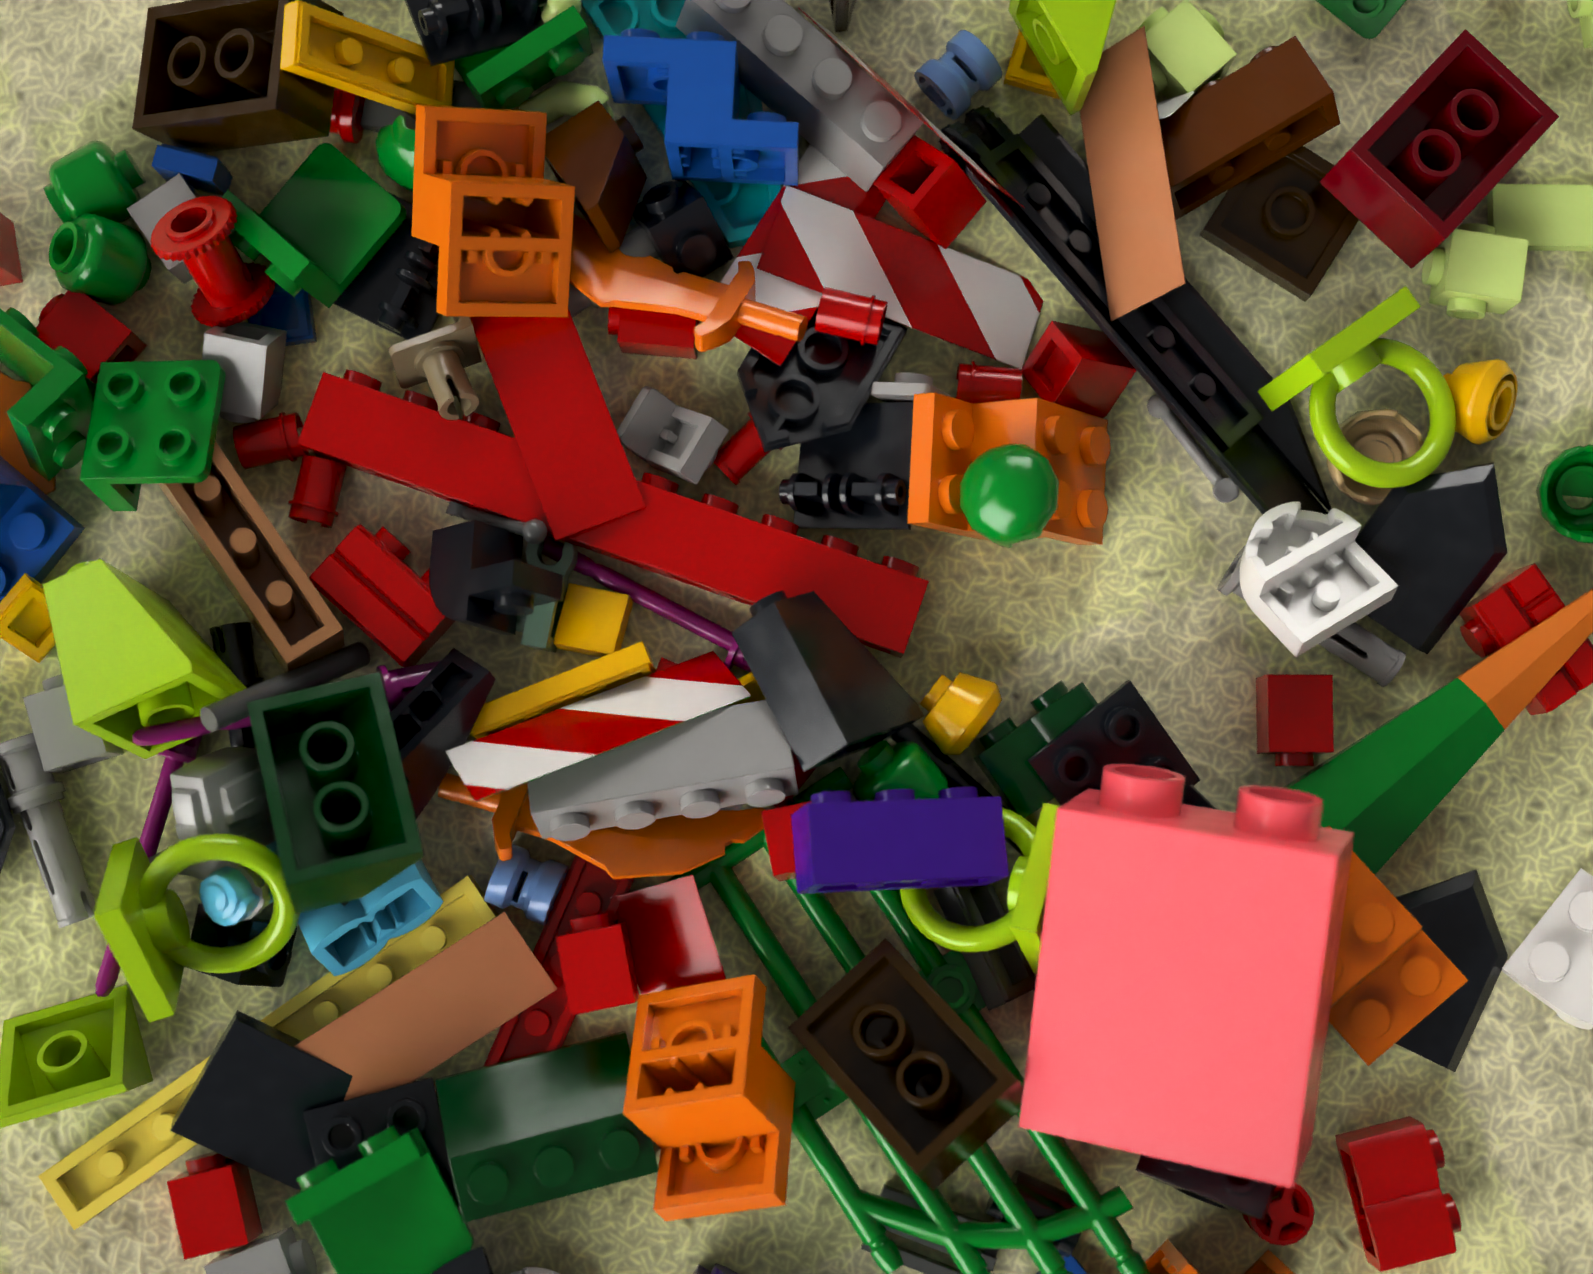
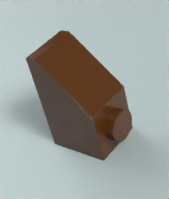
[545,100,647,253]

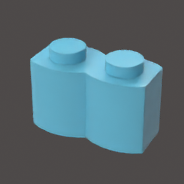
[298,859,443,976]

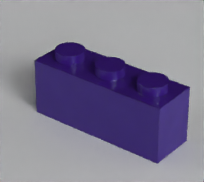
[791,787,1009,894]

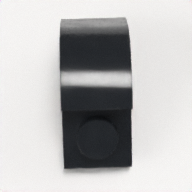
[429,520,563,635]

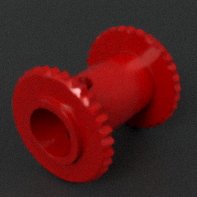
[150,196,275,327]

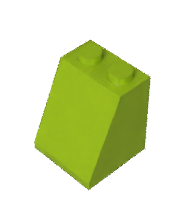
[43,559,247,759]

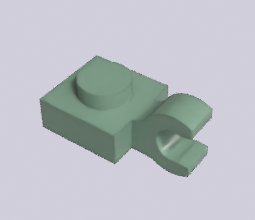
[516,541,578,653]

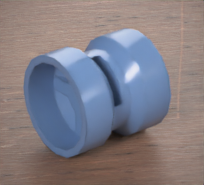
[914,30,1003,120]
[484,843,569,925]

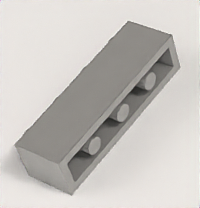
[676,0,923,192]
[527,700,799,841]

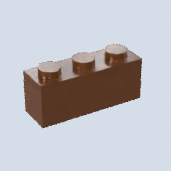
[1159,36,1340,220]

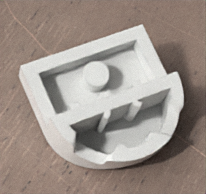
[1240,501,1399,657]
[1502,868,1593,1030]

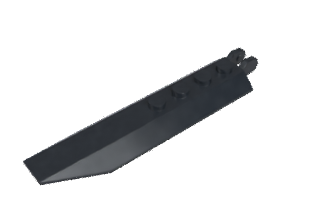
[938,105,1332,514]

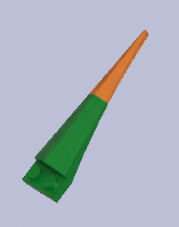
[1283,589,1593,875]

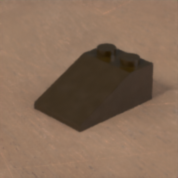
[788,938,1023,1191]

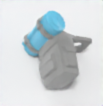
[148,747,280,926]

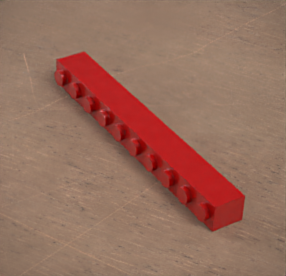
[297,369,929,658]

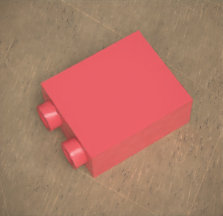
[1019,764,1354,1188]

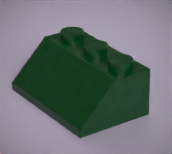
[247,672,424,914]
[435,1031,658,1223]

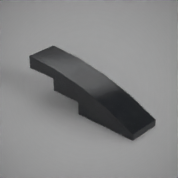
[341,648,496,907]

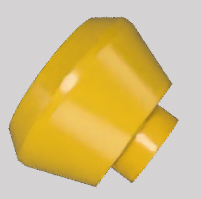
[1443,359,1518,445]
[919,672,1002,755]

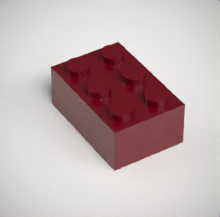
[1319,29,1559,269]

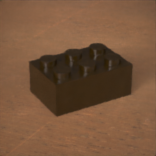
[132,0,344,153]

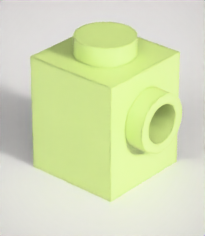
[1137,0,1237,99]
[1422,223,1529,320]

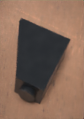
[731,591,924,772]

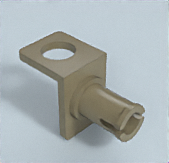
[388,316,482,420]

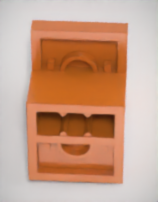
[411,104,575,317]
[907,392,1111,545]
[1327,826,1468,1066]
[623,974,796,1221]

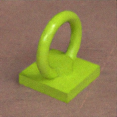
[1257,286,1456,488]
[900,803,1060,974]
[93,834,300,1023]

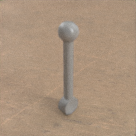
[1147,394,1239,503]

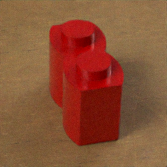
[1335,1116,1461,1272]

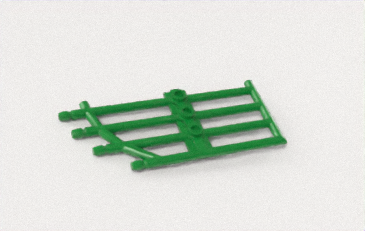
[666,767,1150,1274]

